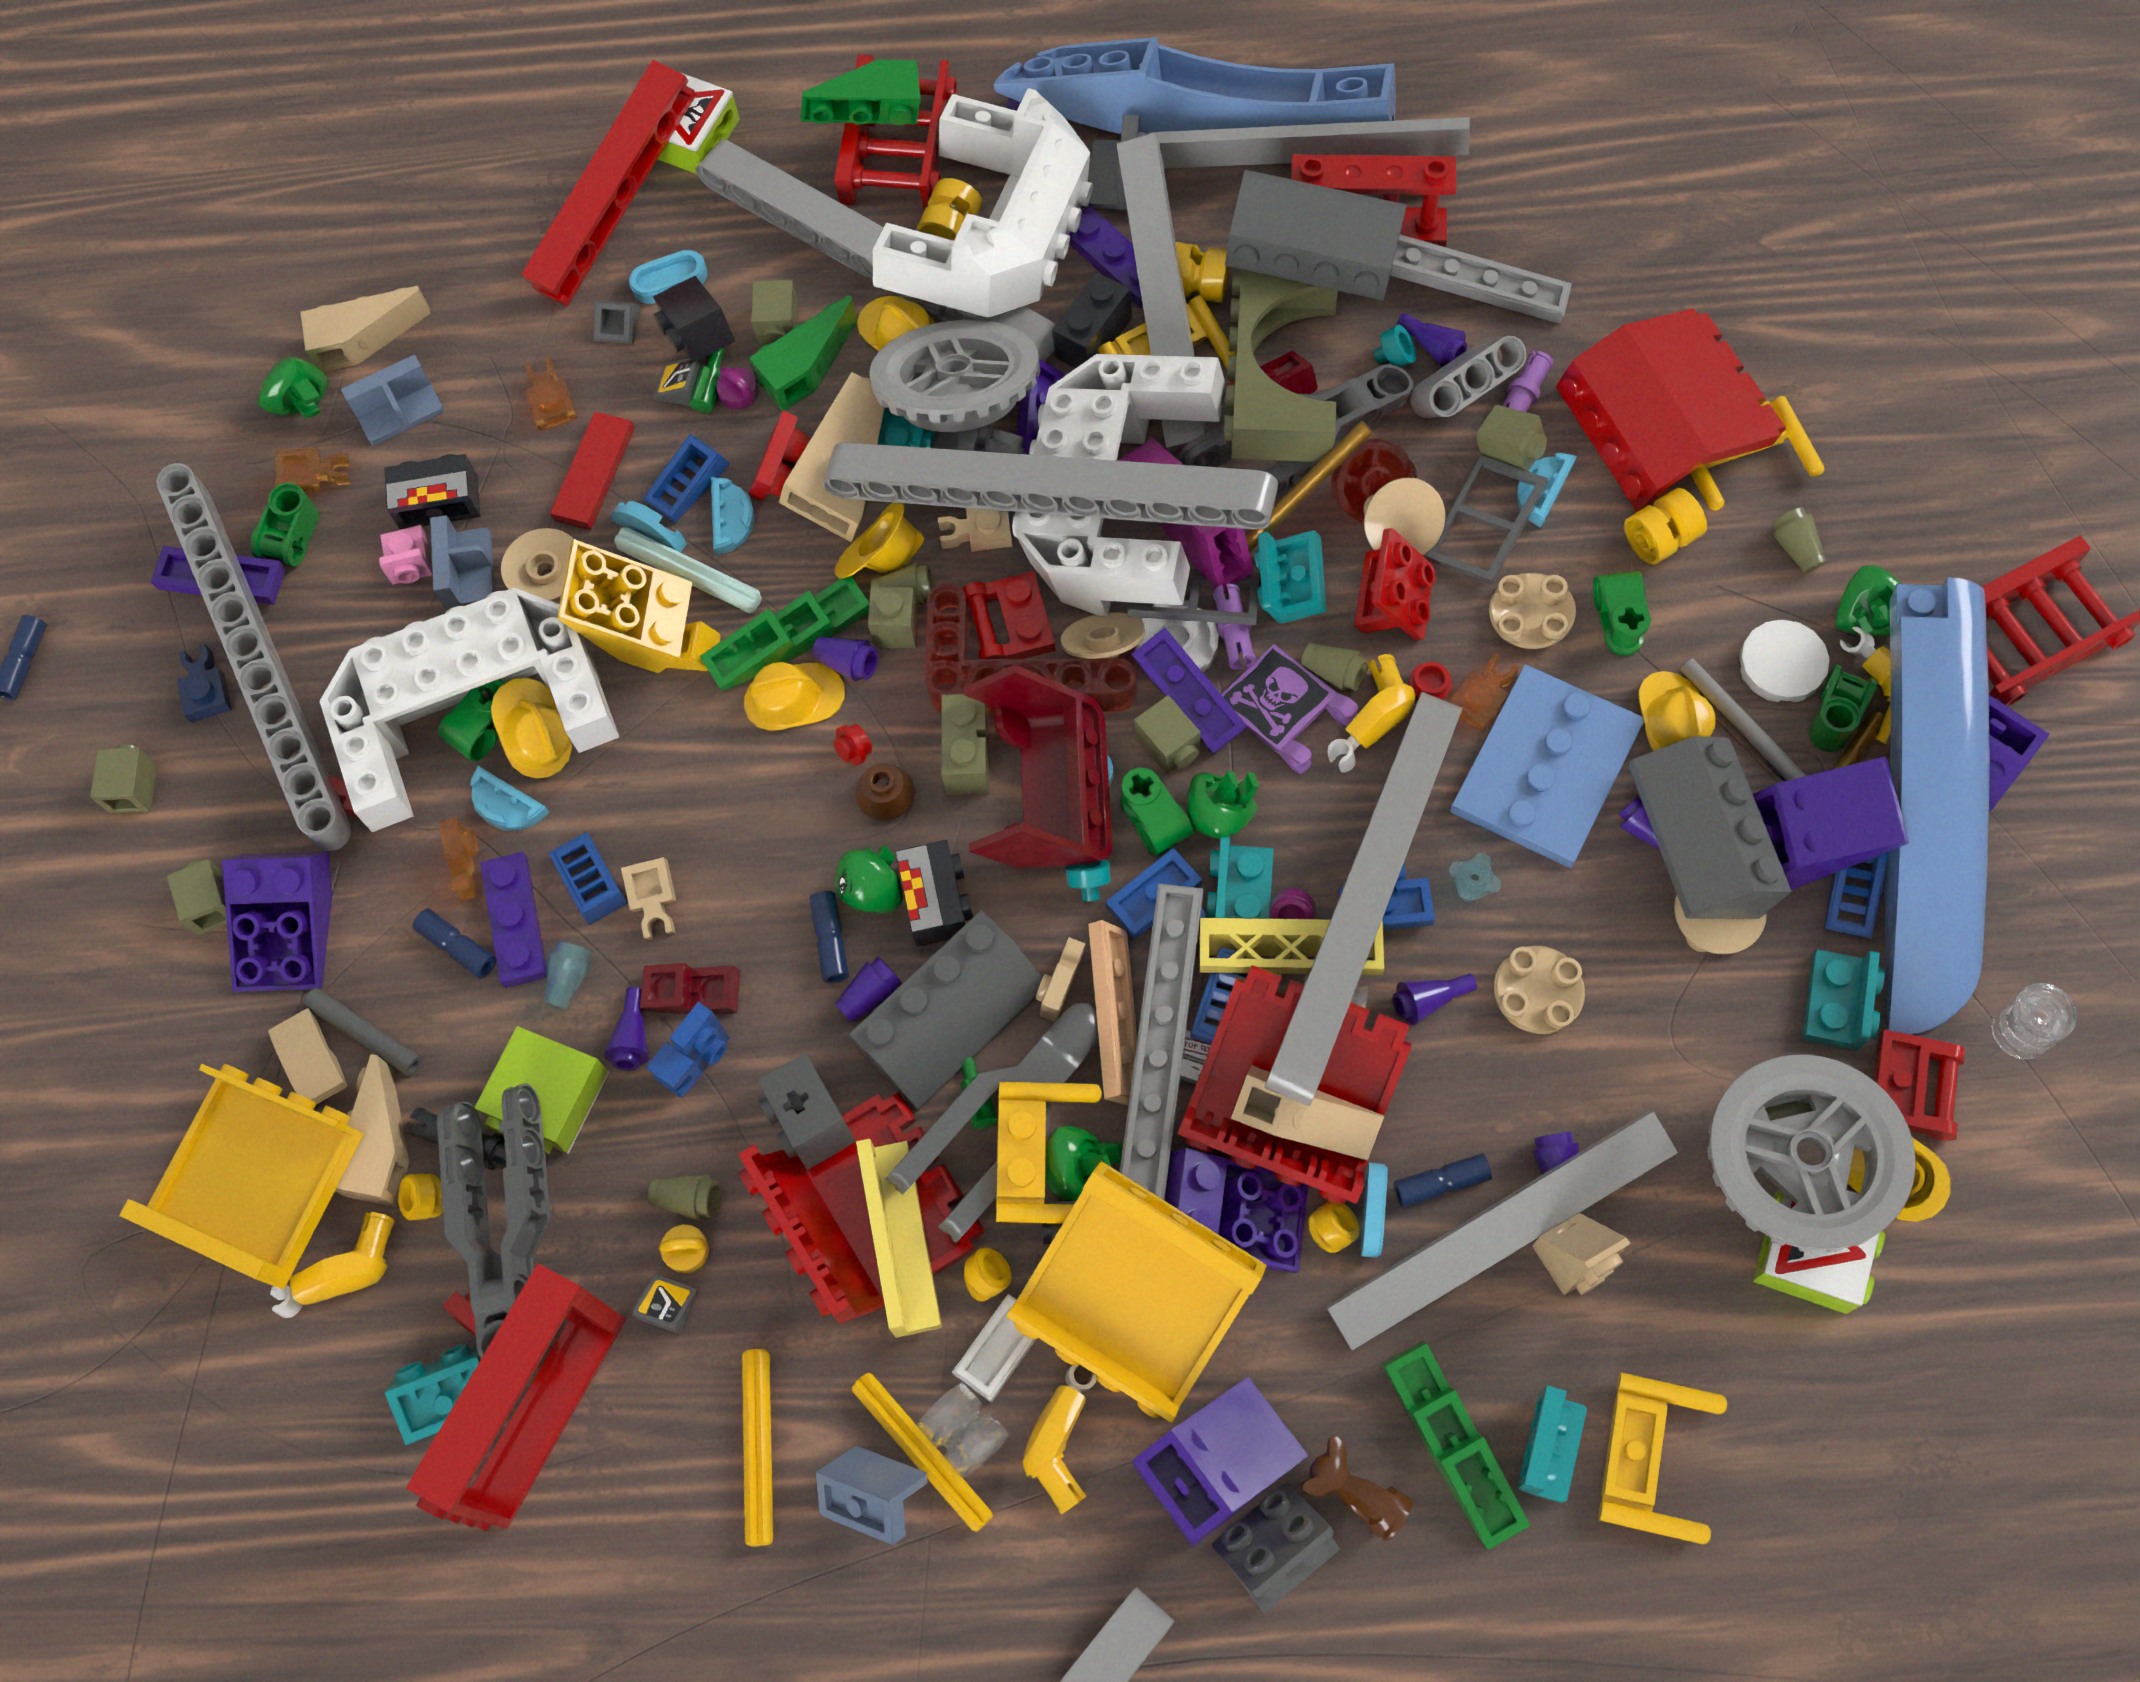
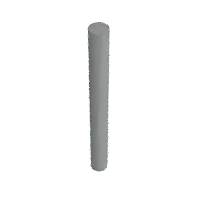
[1680,658,1807,781]

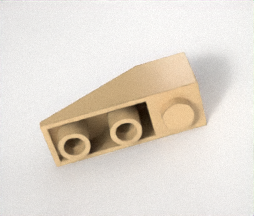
[301,286,431,372]
[335,1054,410,1207]
[1231,1065,1384,1160]
[1532,1213,1630,1295]

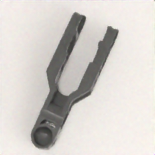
[1179,364,1413,499]
[885,1003,1099,1243]
[437,1083,551,1358]

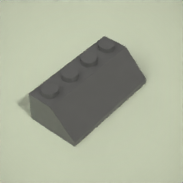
[1225,170,1407,301]
[1628,736,1792,919]
[849,910,1043,1111]

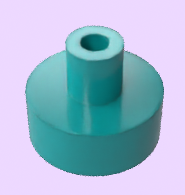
[1373,325,1416,368]
[1065,860,1111,902]

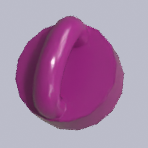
[716,367,759,409]
[1270,888,1316,919]

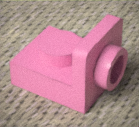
[379,525,433,585]

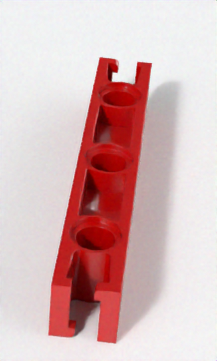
[521,60,697,307]

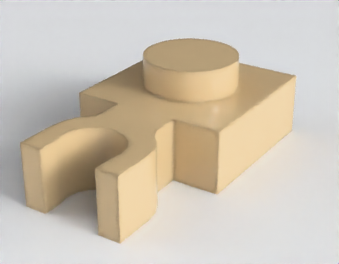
[938,508,1013,552]
[621,857,677,940]
[1035,937,1086,1022]

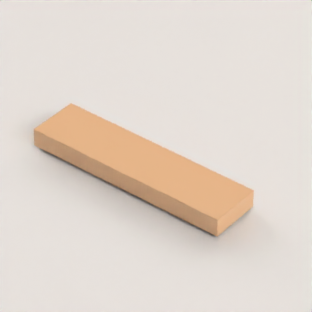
[1088,920,1137,1106]

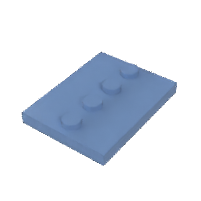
[1450,664,1644,869]

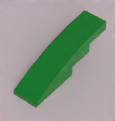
[700,576,870,691]
[1381,1341,1530,1550]

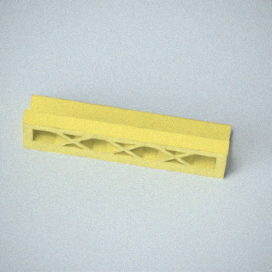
[1200,918,1384,975]
[856,1139,942,1338]

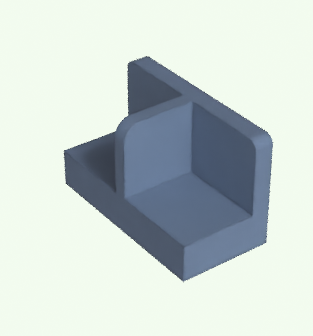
[341,355,444,445]
[430,515,495,610]
[816,1446,927,1545]

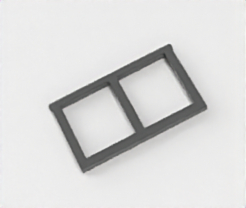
[1424,455,1548,585]
[1128,576,1261,625]

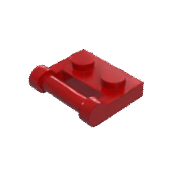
[961,571,1056,667]
[1873,1029,1965,1141]

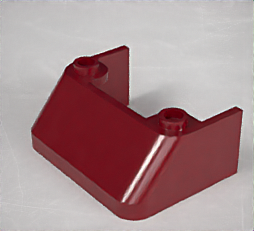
[964,665,1112,868]

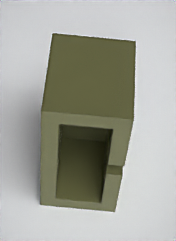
[942,694,990,795]

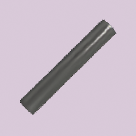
[303,988,422,1076]

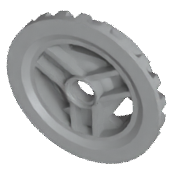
[869,320,1040,432]
[1707,1055,1915,1253]

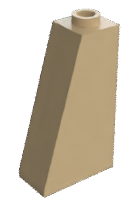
[779,372,885,543]

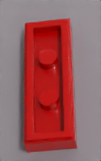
[550,411,635,530]

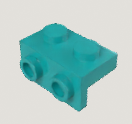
[1255,530,1327,624]

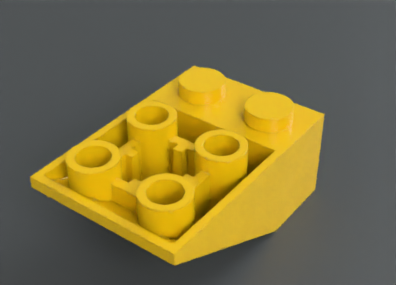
[557,539,692,674]

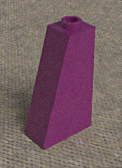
[1119,438,1254,591]

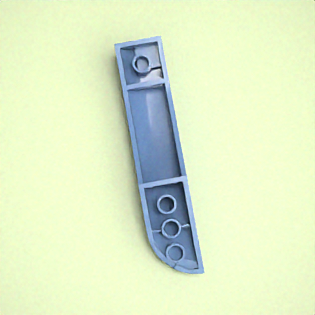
[994,37,1396,135]
[1884,577,1990,1036]

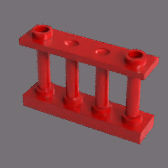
[834,54,957,210]
[1291,154,1456,247]
[1982,535,2140,707]

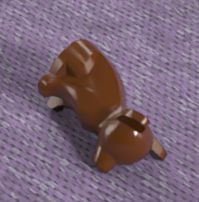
[1301,1436,1413,1541]

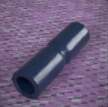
[0,615,47,700]
[809,891,849,983]
[412,908,497,979]
[1394,1153,1492,1208]

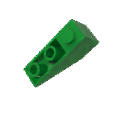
[800,59,921,125]
[749,295,857,411]

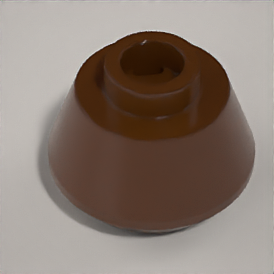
[855,763,915,820]

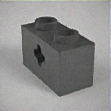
[758,1053,856,1170]

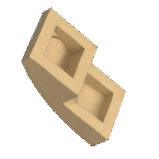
[268,1008,348,1105]

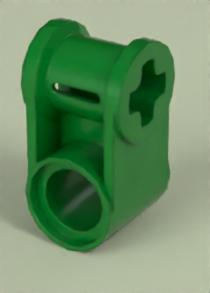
[250,483,320,567]
[1592,571,1651,656]
[1808,663,1878,752]
[438,679,505,762]
[1120,768,1194,857]

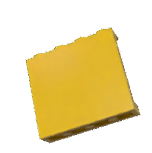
[119,1063,364,1290]
[1006,1161,1267,1423]

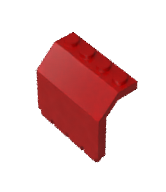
[1555,308,1786,512]
[1178,965,1412,1204]
[738,1093,985,1324]

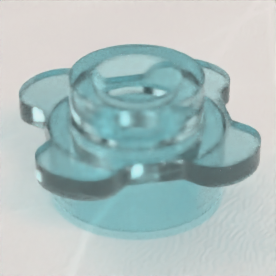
[1449,853,1501,902]

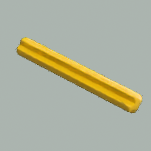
[742,1349,773,1547]
[852,1372,993,1532]

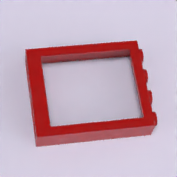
[406,1263,627,1532]

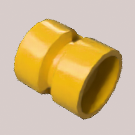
[916,178,983,241]
[1176,242,1231,303]
[1624,488,1707,565]

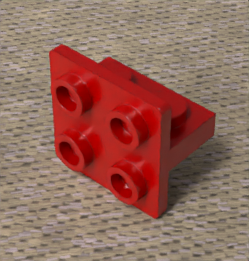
[1354,528,1435,641]

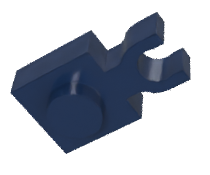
[177,644,232,722]

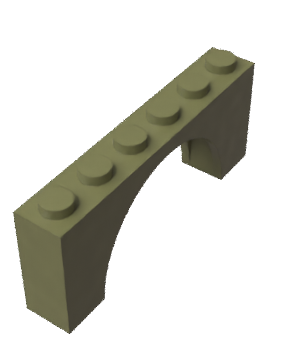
[1224,269,1338,462]

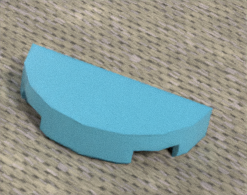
[1516,453,1577,528]
[711,477,755,556]
[610,501,687,553]
[470,766,550,831]

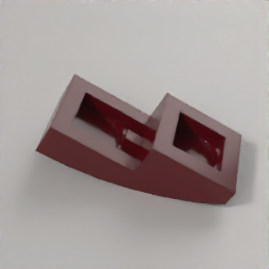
[640,963,741,1014]

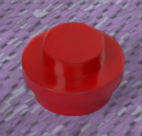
[1408,662,1452,700]
[833,724,872,766]

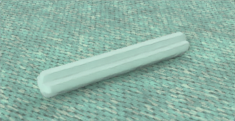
[614,527,762,613]

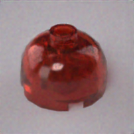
[1330,438,1417,523]

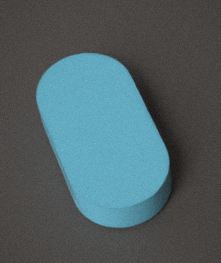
[629,250,707,304]
[1361,1162,1388,1258]

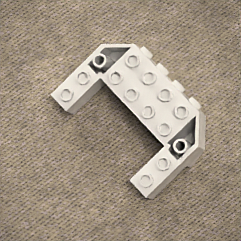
[872,88,1093,318]
[1012,354,1227,617]
[320,588,619,832]

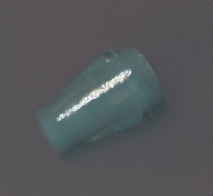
[542,940,593,1009]

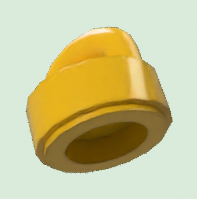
[398,1173,443,1221]
[1308,1200,1360,1253]
[659,1224,710,1274]
[964,1247,1012,1302]

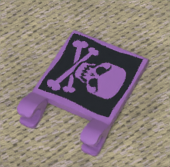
[1221,644,1359,774]

